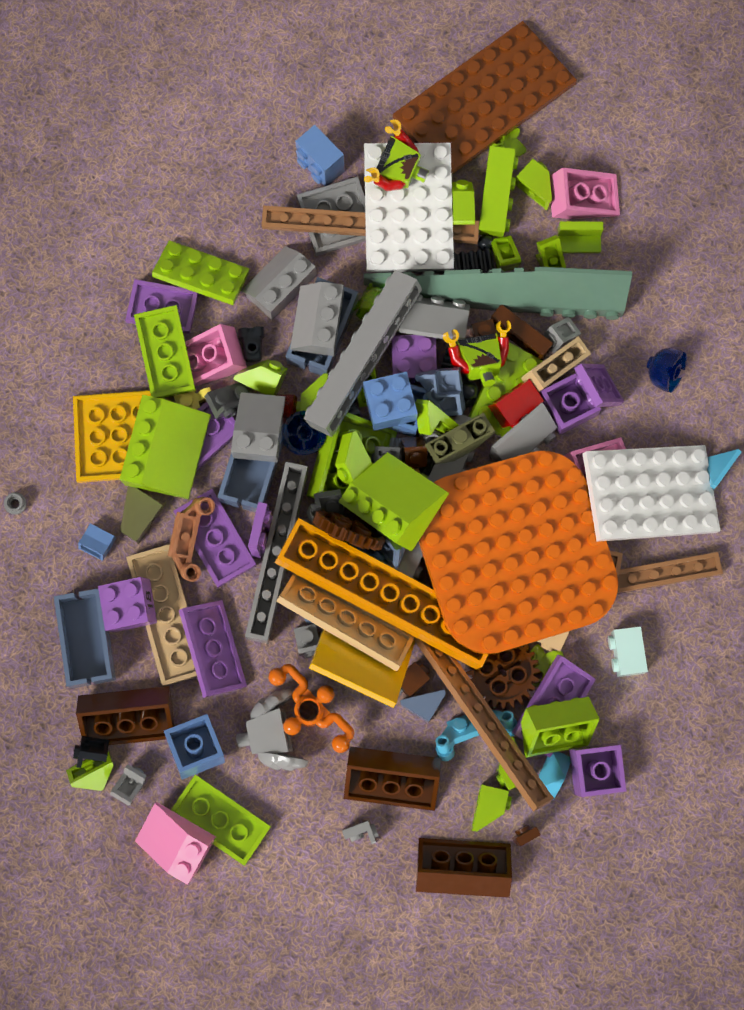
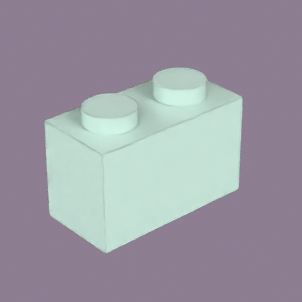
[608,627,648,677]

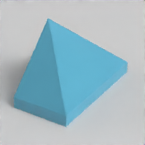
[707,449,742,490]
[539,752,570,800]

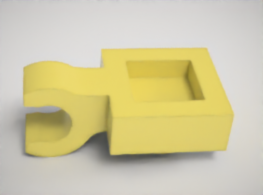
[174,387,212,410]

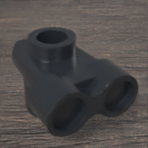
[238,326,265,362]

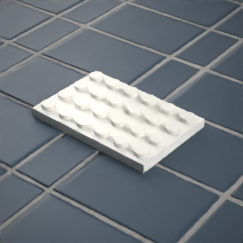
[364,143,454,272]
[583,445,720,542]

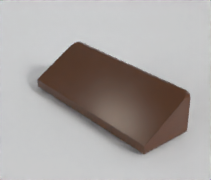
[491,305,553,360]

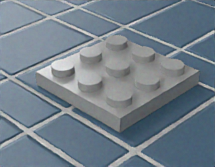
[297,177,366,256]

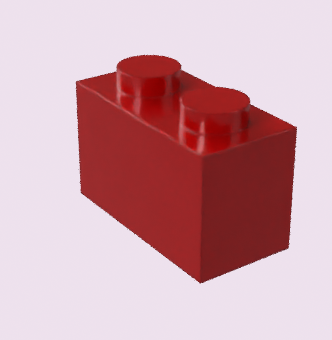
[488,379,544,428]

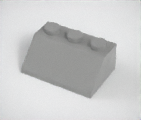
[241,246,317,320]
[290,282,344,356]
[399,294,470,340]
[489,403,558,462]

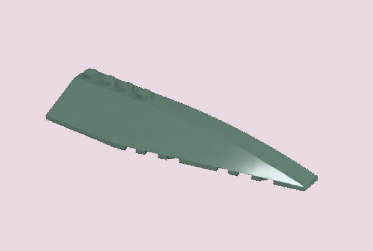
[364,267,632,320]

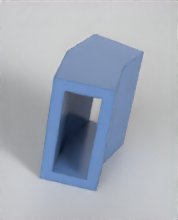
[78,523,116,561]

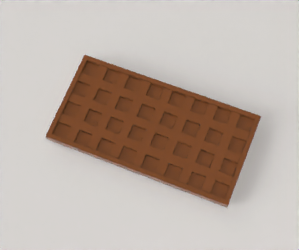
[393,21,577,175]

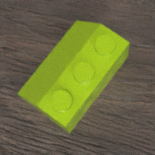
[521,697,600,758]

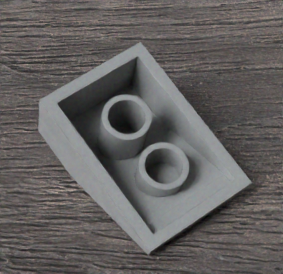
[231,392,285,462]

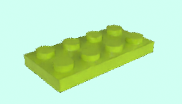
[152,240,249,305]
[134,305,196,398]
[468,342,543,437]
[171,774,271,866]

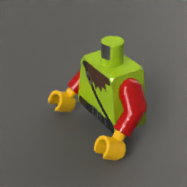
[364,120,429,191]
[443,321,511,387]

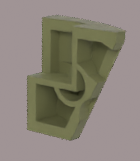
[120,486,163,544]

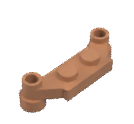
[168,497,215,582]

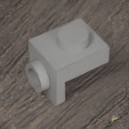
[110,764,147,806]

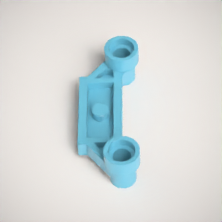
[435,710,517,761]

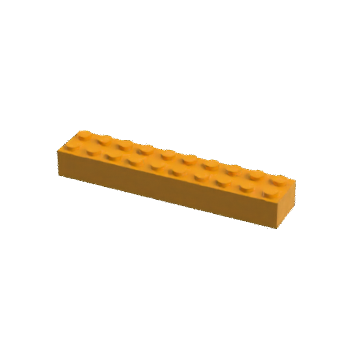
[274,518,488,669]

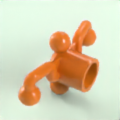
[268,664,354,753]

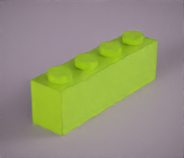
[478,146,519,238]

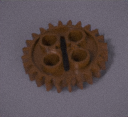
[312,510,385,551]
[466,644,541,710]

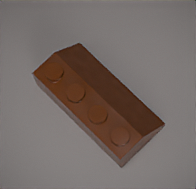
[76,686,174,745]
[343,746,441,811]
[416,838,512,898]

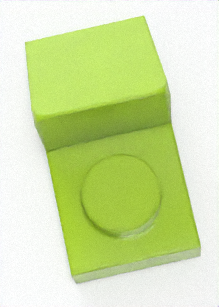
[535,235,566,268]
[491,236,521,271]
[415,399,459,435]

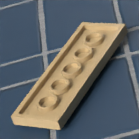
[126,544,197,687]
[276,573,415,672]

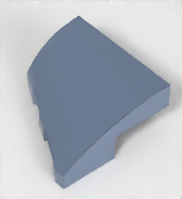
[415,367,466,416]

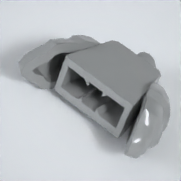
[236,688,308,771]

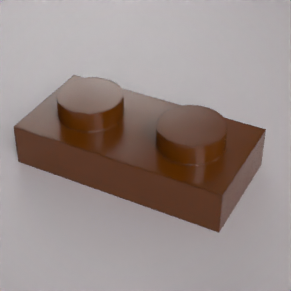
[512,825,541,847]

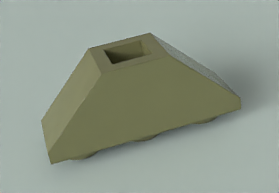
[425,413,495,464]

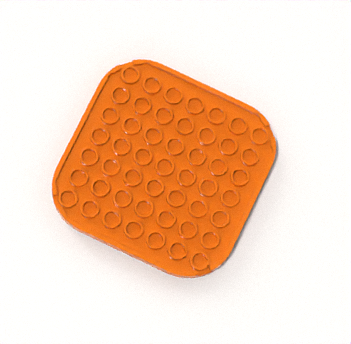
[418,451,618,654]

